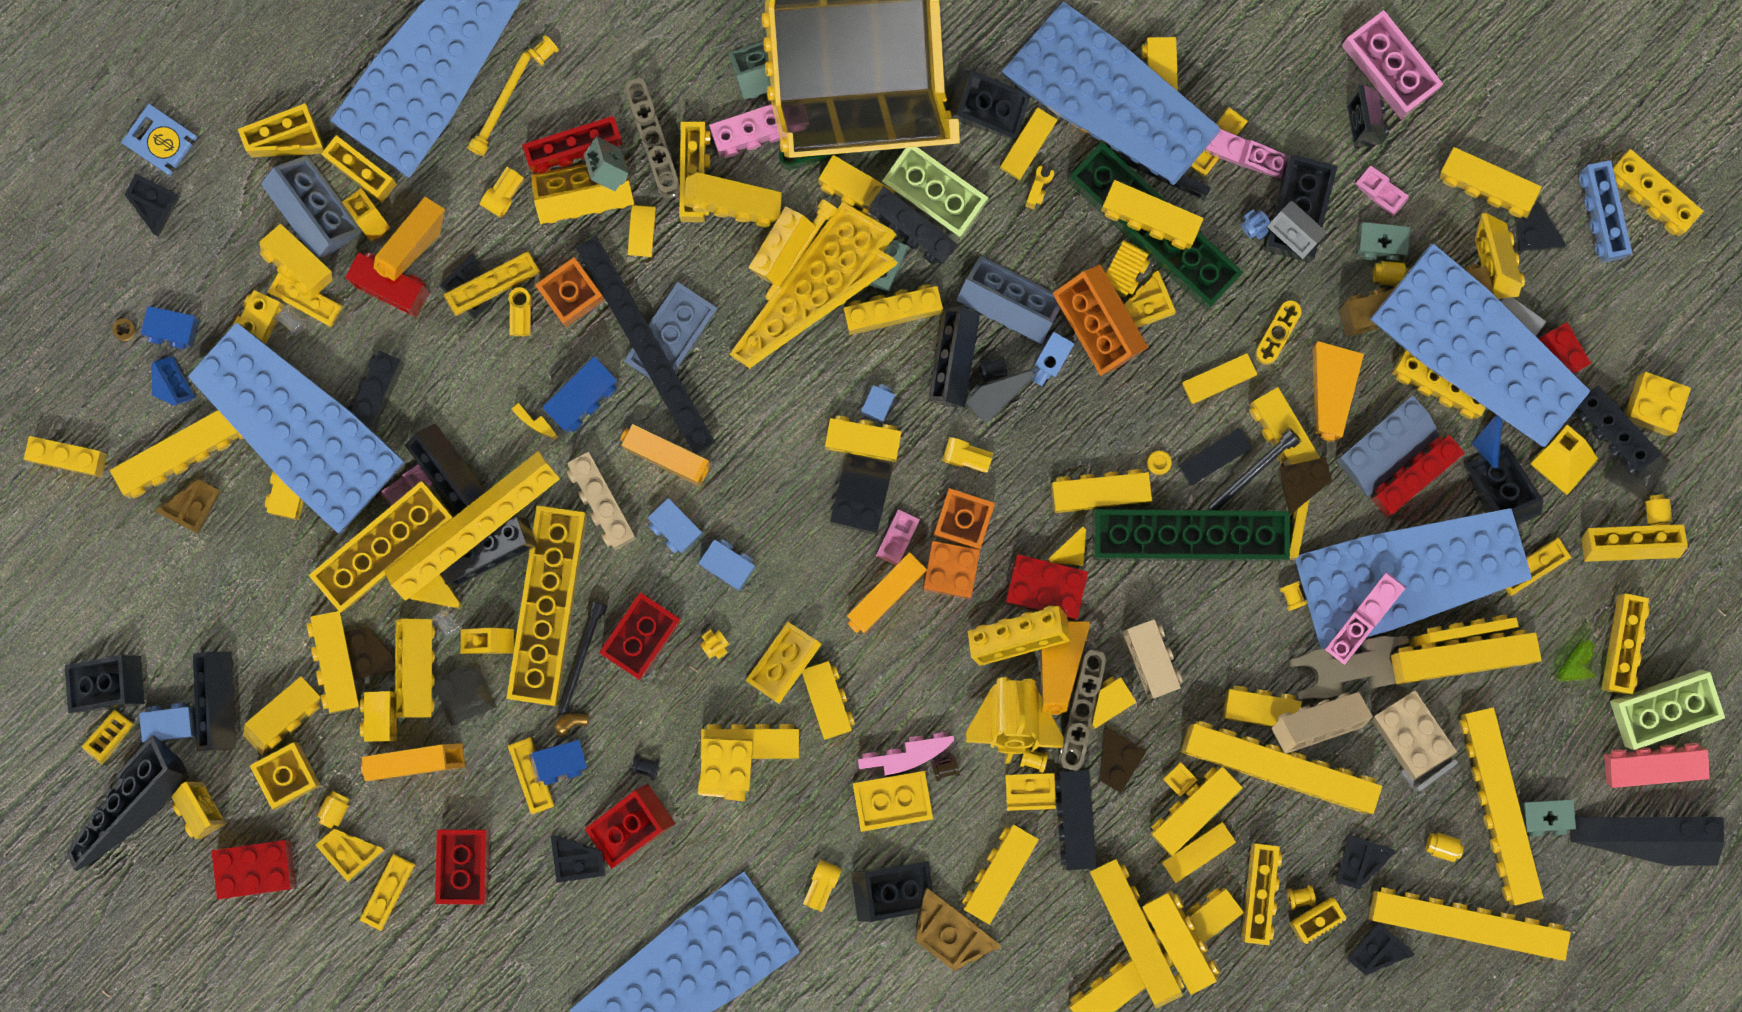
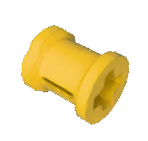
[527,35,559,67]
[1279,581,1308,611]
[1020,748,1049,773]
[1287,885,1316,910]

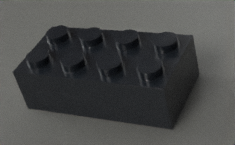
[1264,154,1338,263]

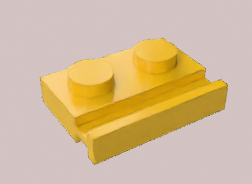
[1005,773,1056,811]

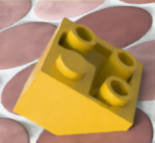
[1530,425,1598,495]

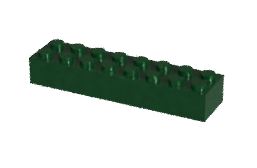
[1068,142,1243,311]
[1093,509,1290,562]

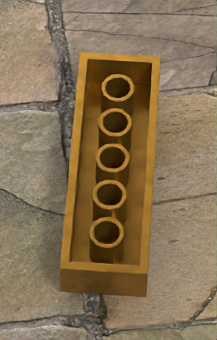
[1339,264,1494,337]

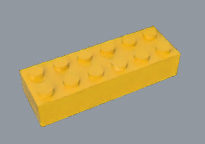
[309,481,455,613]

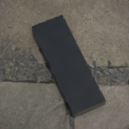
[1178,428,1252,486]

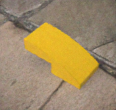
[628,205,656,257]
[511,403,558,440]

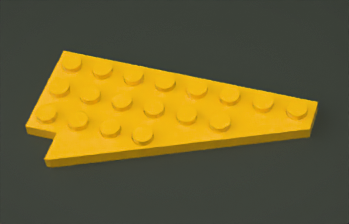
[729,202,898,369]

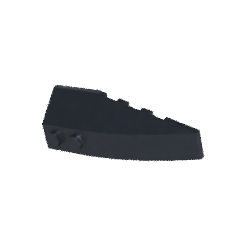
[67,736,189,871]
[1570,817,1724,866]

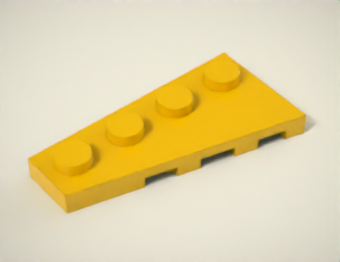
[1409,615,1519,648]

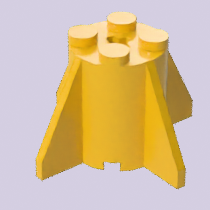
[966,677,1064,764]

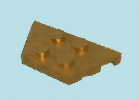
[915,888,1002,971]

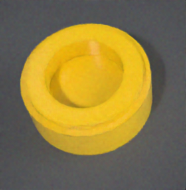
[1147,450,1172,475]

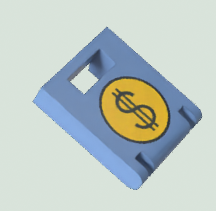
[121,104,198,176]

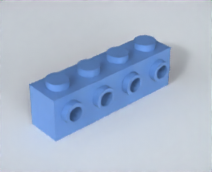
[1579,160,1632,263]

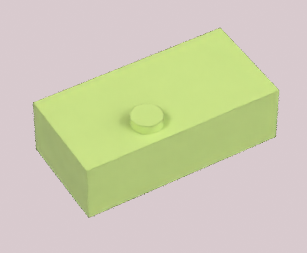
[882,147,989,239]
[1610,670,1725,750]

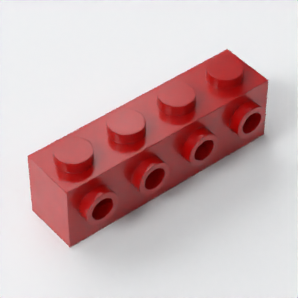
[522,116,623,174]
[1371,435,1465,518]

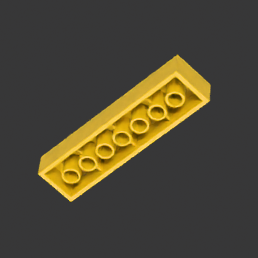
[506,506,587,707]
[1180,721,1382,814]

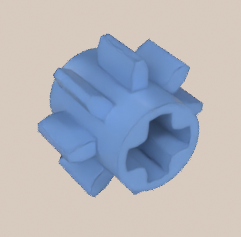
[1241,209,1271,240]

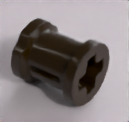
[931,755,960,782]

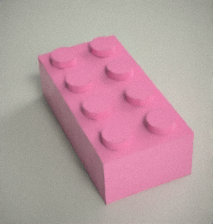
[1342,10,1443,119]

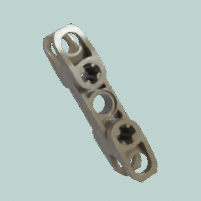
[625,78,680,200]
[1289,636,1409,699]
[1058,650,1106,771]

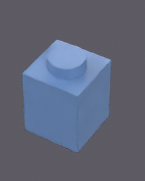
[861,384,895,424]

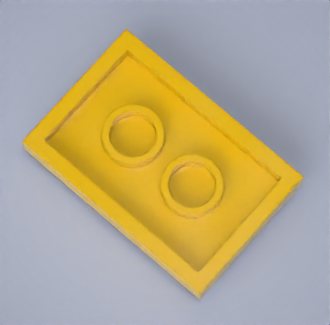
[745,621,822,704]
[853,771,933,832]

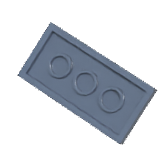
[624,282,718,379]

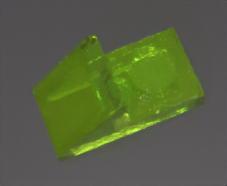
[1554,640,1597,682]

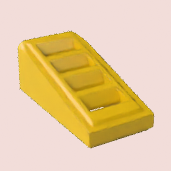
[82,709,134,764]

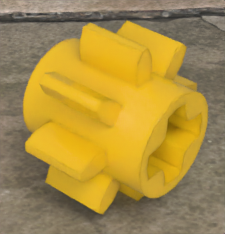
[699,629,730,659]

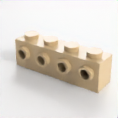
[566,452,637,550]
[1272,692,1373,754]

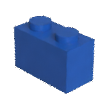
[141,306,200,350]
[529,740,587,786]

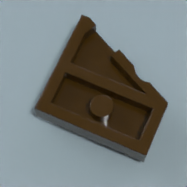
[1277,457,1332,514]
[344,627,395,680]
[1099,727,1146,794]

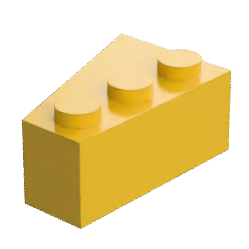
[238,103,325,157]
[243,677,321,756]

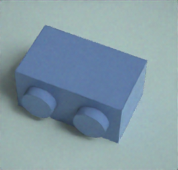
[648,498,703,555]
[698,539,756,592]
[139,703,196,742]

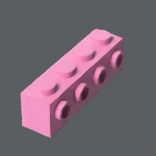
[709,95,809,158]

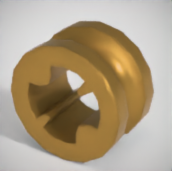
[112,318,136,341]

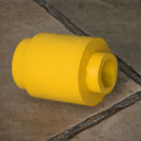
[1373,261,1409,286]
[1645,495,1673,526]
[317,791,350,829]
[1425,832,1464,862]

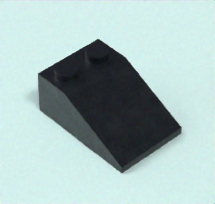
[946,70,1031,140]
[1346,84,1389,149]
[1464,445,1543,525]
[830,454,894,535]
[65,655,145,714]
[851,861,933,922]

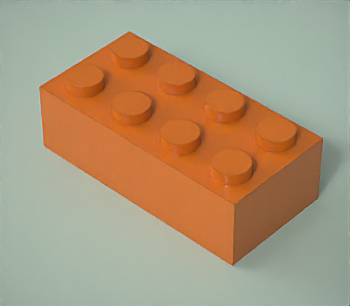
[1052,264,1149,376]

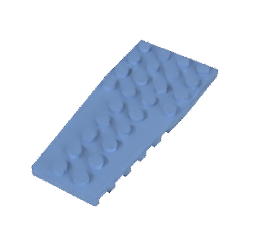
[329,0,521,178]
[1002,2,1220,185]
[1369,244,1590,447]
[189,323,406,534]
[1295,509,1532,649]
[570,871,800,1012]

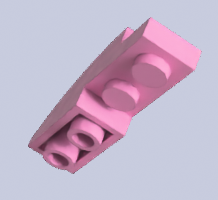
[1205,129,1288,178]
[1325,572,1407,665]
[858,732,954,775]

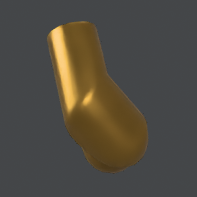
[554,713,589,738]

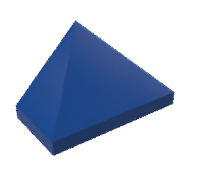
[152,356,196,406]
[1472,415,1503,468]

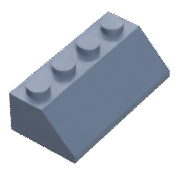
[261,155,362,259]
[956,256,1061,344]
[1336,395,1440,497]

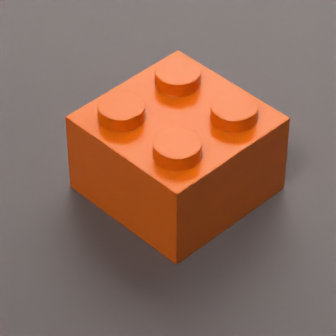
[535,257,605,328]
[933,488,995,550]
[923,541,980,600]

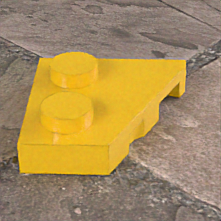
[1124,271,1176,328]
[315,829,384,882]

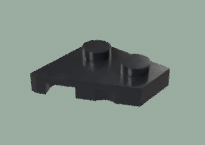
[124,174,180,237]
[1514,202,1566,252]
[440,253,492,320]
[551,835,606,883]
[1334,835,1395,890]
[1346,922,1415,975]

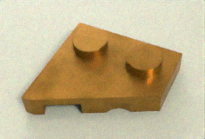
[155,479,221,534]

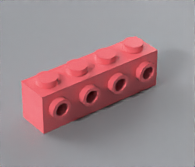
[1604,743,1710,788]

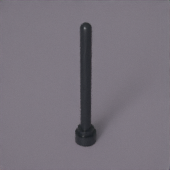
[1208,427,1302,510]
[558,600,608,714]

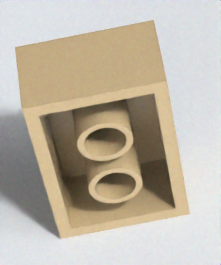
[1122,619,1182,700]
[1372,691,1457,782]

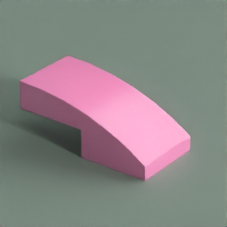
[1356,165,1409,217]
[381,464,433,506]
[876,509,920,565]

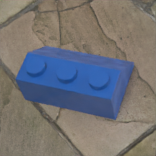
[542,356,618,434]

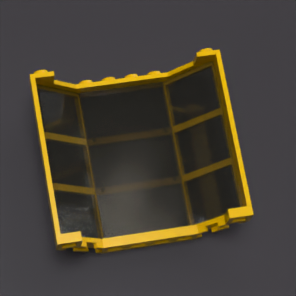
[762,0,960,158]

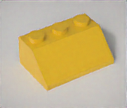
[1475,213,1525,299]

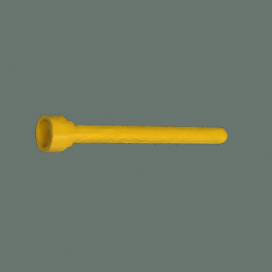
[467,52,531,157]
[765,199,838,301]

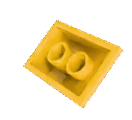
[172,782,226,839]

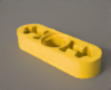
[1255,301,1301,365]

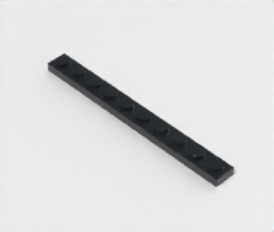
[575,236,716,455]

